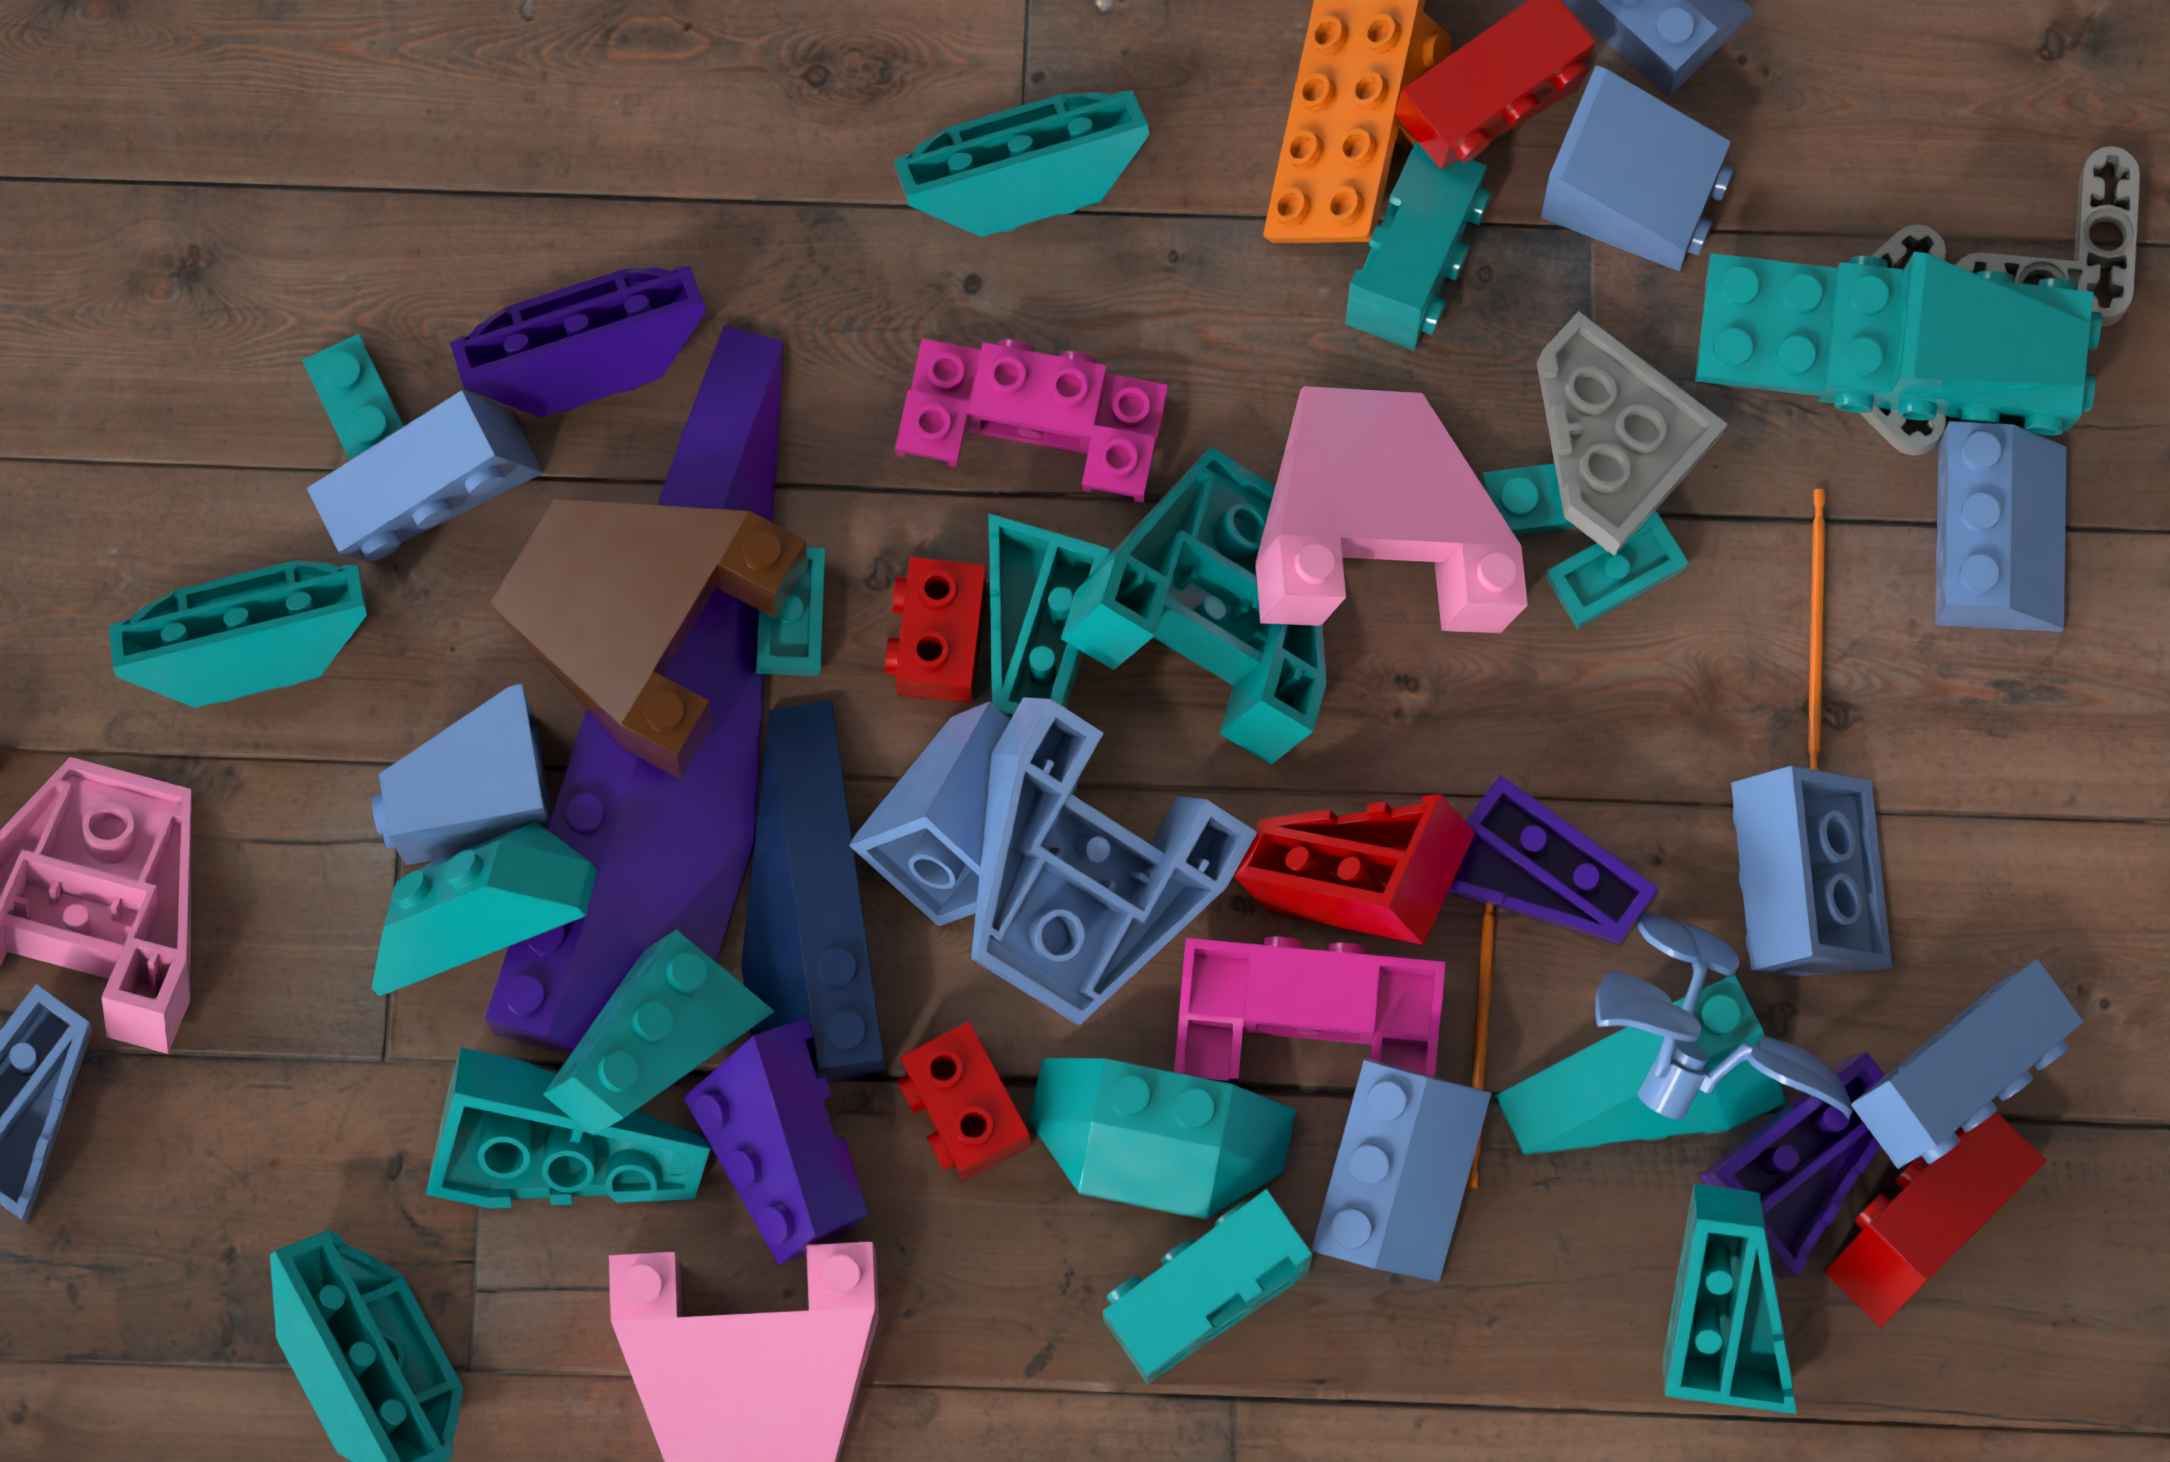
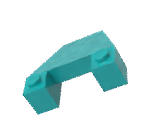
[1061,447,1327,765]

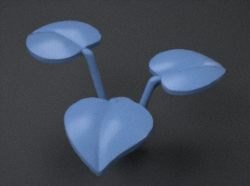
[1595,912,1853,1120]

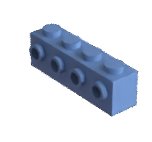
[1851,959,2084,1169]

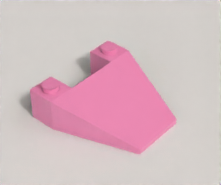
[1255,386,1528,633]
[0,757,192,1054]
[609,1242,879,1462]

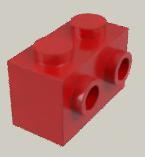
[885,557,987,704]
[896,1021,1031,1182]

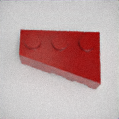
[1395,0,1596,170]
[1233,794,1475,945]
[1824,1112,2047,1328]

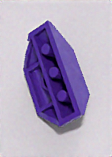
[450,266,706,417]

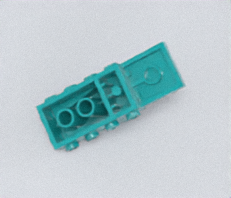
[1695,252,2102,435]

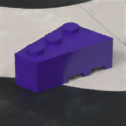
[1448,775,1659,947]
[684,1017,868,1265]
[1699,1052,1885,1279]

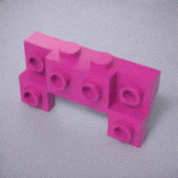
[895,339,1168,503]
[1174,937,1445,1084]

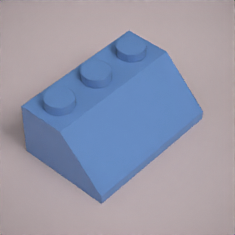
[1561,0,1754,98]
[1935,421,2067,632]
[1731,766,1893,977]
[1311,1057,1492,1282]

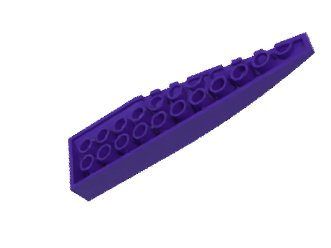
[485,325,784,1087]

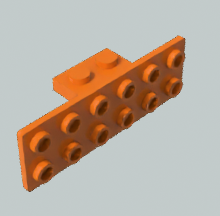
[1263,0,1453,243]

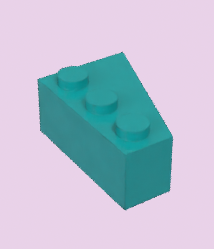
[1345,140,1492,351]
[988,513,1111,718]
[543,930,775,1135]
[1662,1184,1797,1414]
[1103,1189,1312,1385]

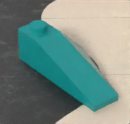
[1495,974,1786,1155]
[426,1047,711,1208]

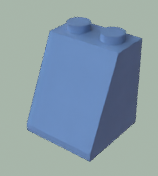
[1541,65,1735,272]
[371,684,552,865]
[849,701,1078,926]

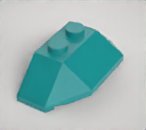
[893,90,1150,237]
[108,560,367,708]
[371,820,597,997]
[1029,1058,1296,1220]
[270,1229,464,1462]

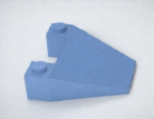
[971,697,1257,1025]

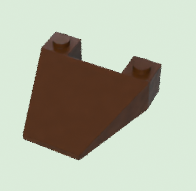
[489,499,808,779]

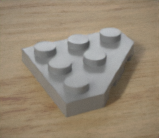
[1537,311,1728,556]

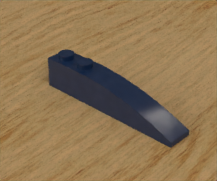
[741,701,887,1083]

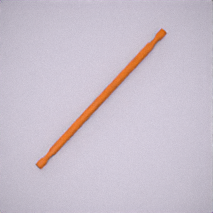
[1808,489,1826,771]
[1466,904,1495,1189]

